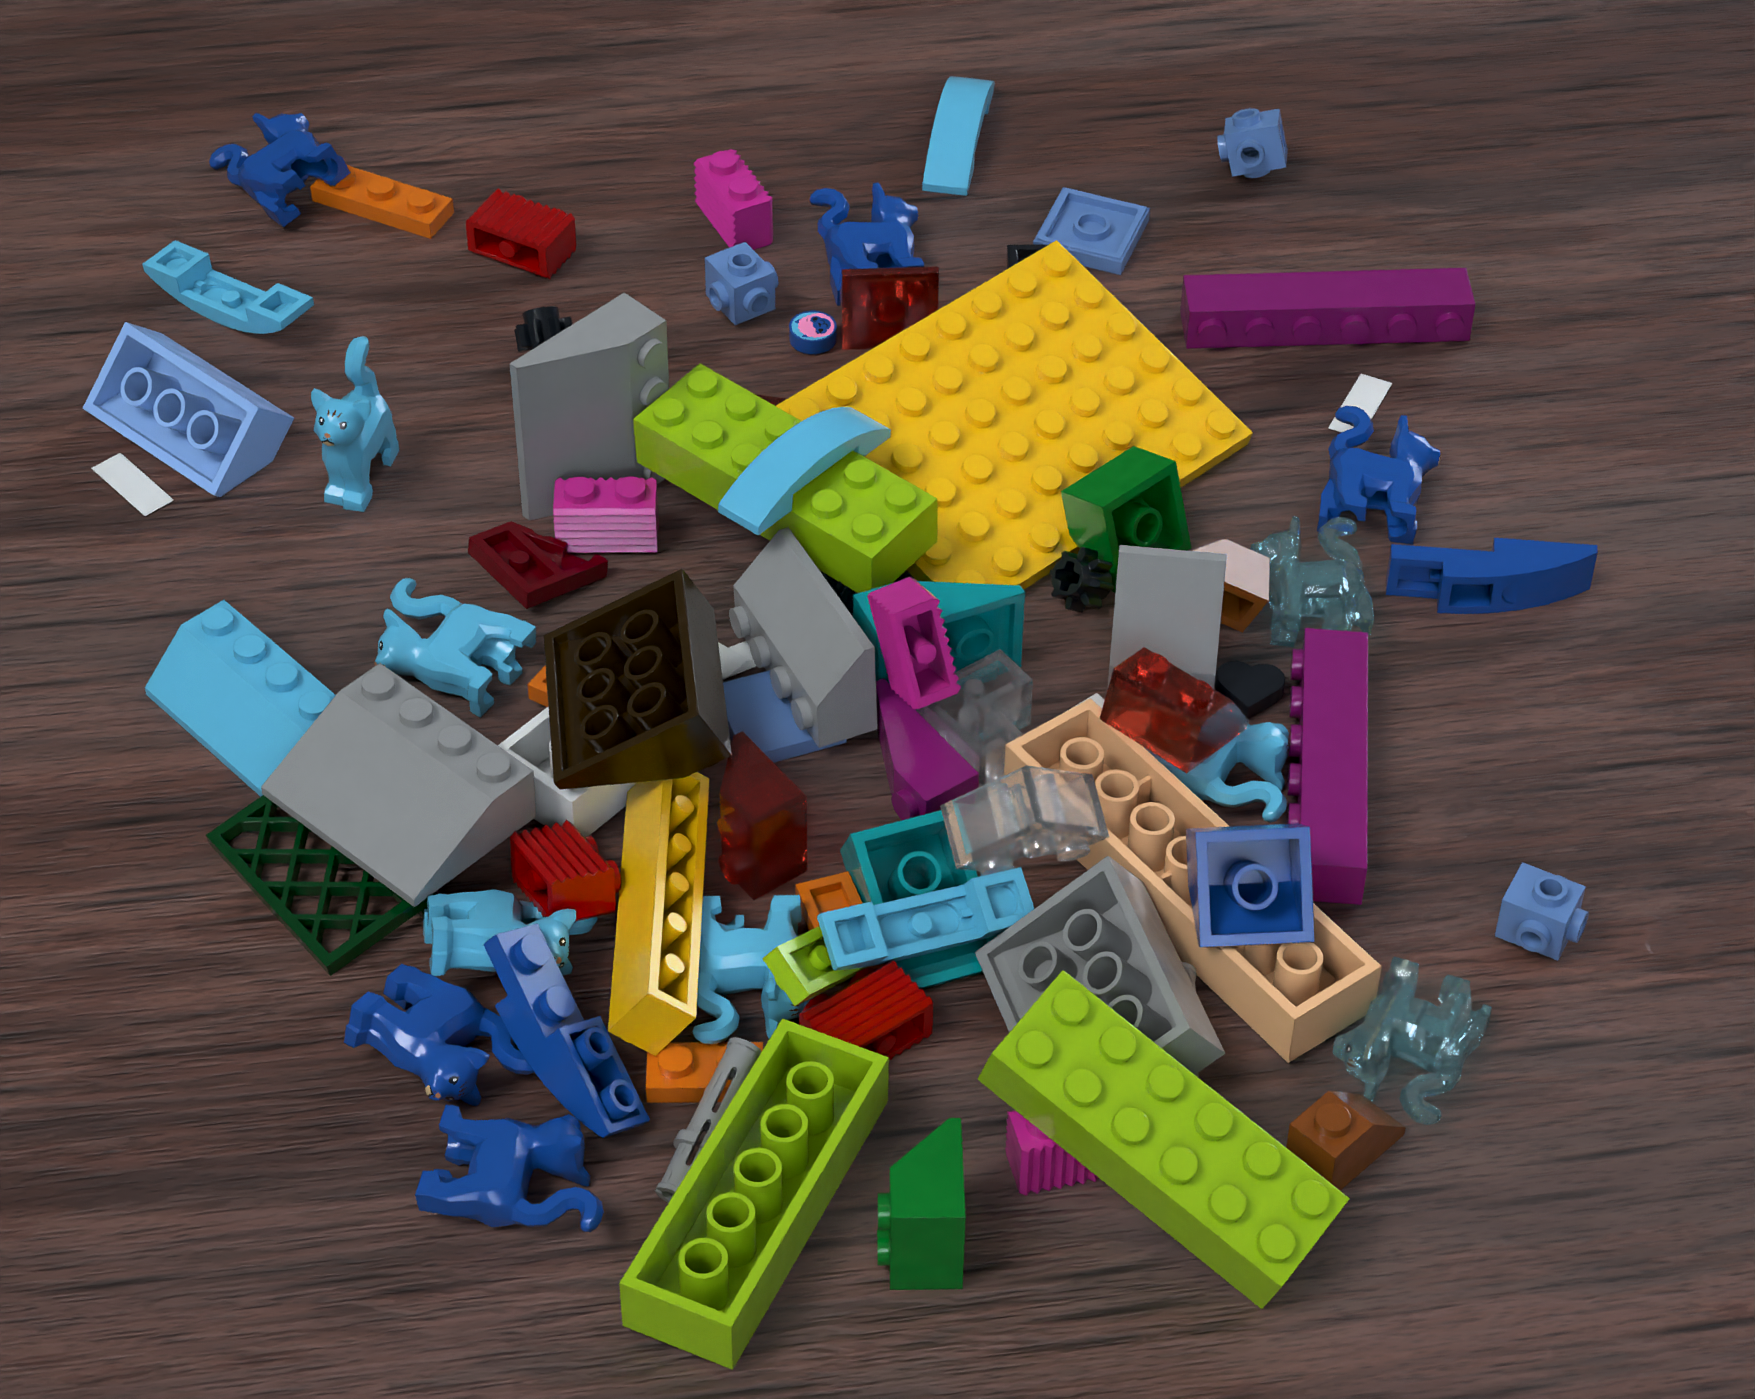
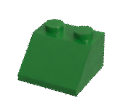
[1061,446,1192,593]
[877,1118,966,1290]

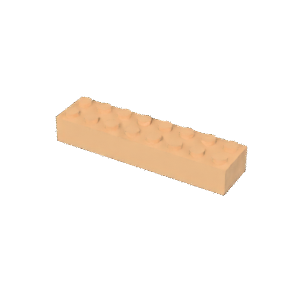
[1003,698,1382,1063]

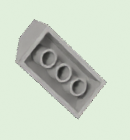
[729,527,877,748]

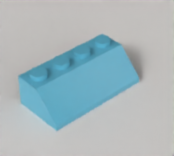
[145,600,336,797]

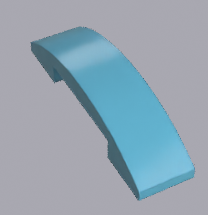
[922,76,995,196]
[142,240,314,334]
[718,407,891,535]
[817,867,1035,971]

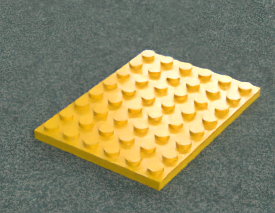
[776,240,1253,590]

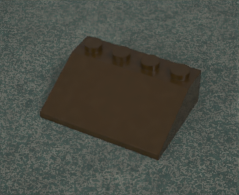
[543,569,732,790]

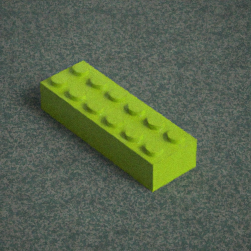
[633,363,937,593]
[977,970,1350,1309]
[619,1018,889,1370]

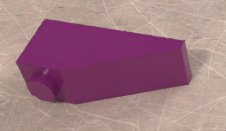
[876,678,979,820]

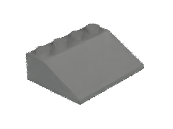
[510,293,669,521]
[261,663,536,907]
[975,856,1225,1075]

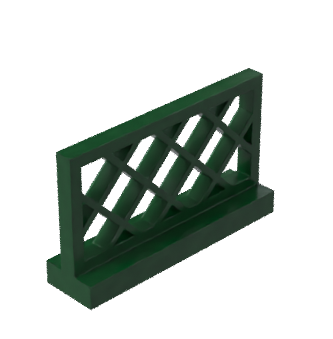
[206,795,438,976]

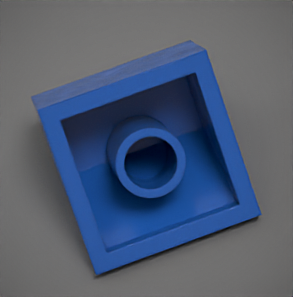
[1186,823,1315,947]

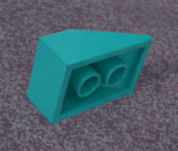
[853,581,1025,686]
[840,806,997,989]

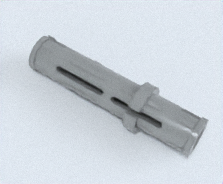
[655,1037,762,1203]

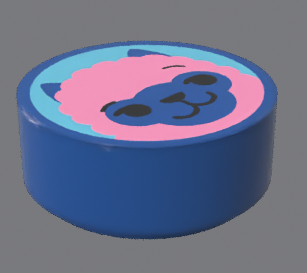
[789,311,837,355]

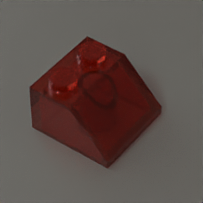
[839,266,939,350]
[1099,647,1249,773]
[717,731,808,900]

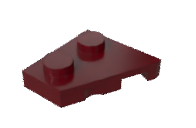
[468,521,608,609]

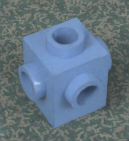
[1217,108,1288,178]
[705,242,778,325]
[1495,862,1589,961]

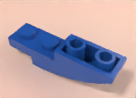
[1386,538,1598,614]
[483,923,650,1138]

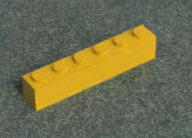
[608,772,710,1056]

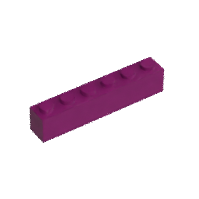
[1180,268,1476,349]
[1287,628,1368,905]

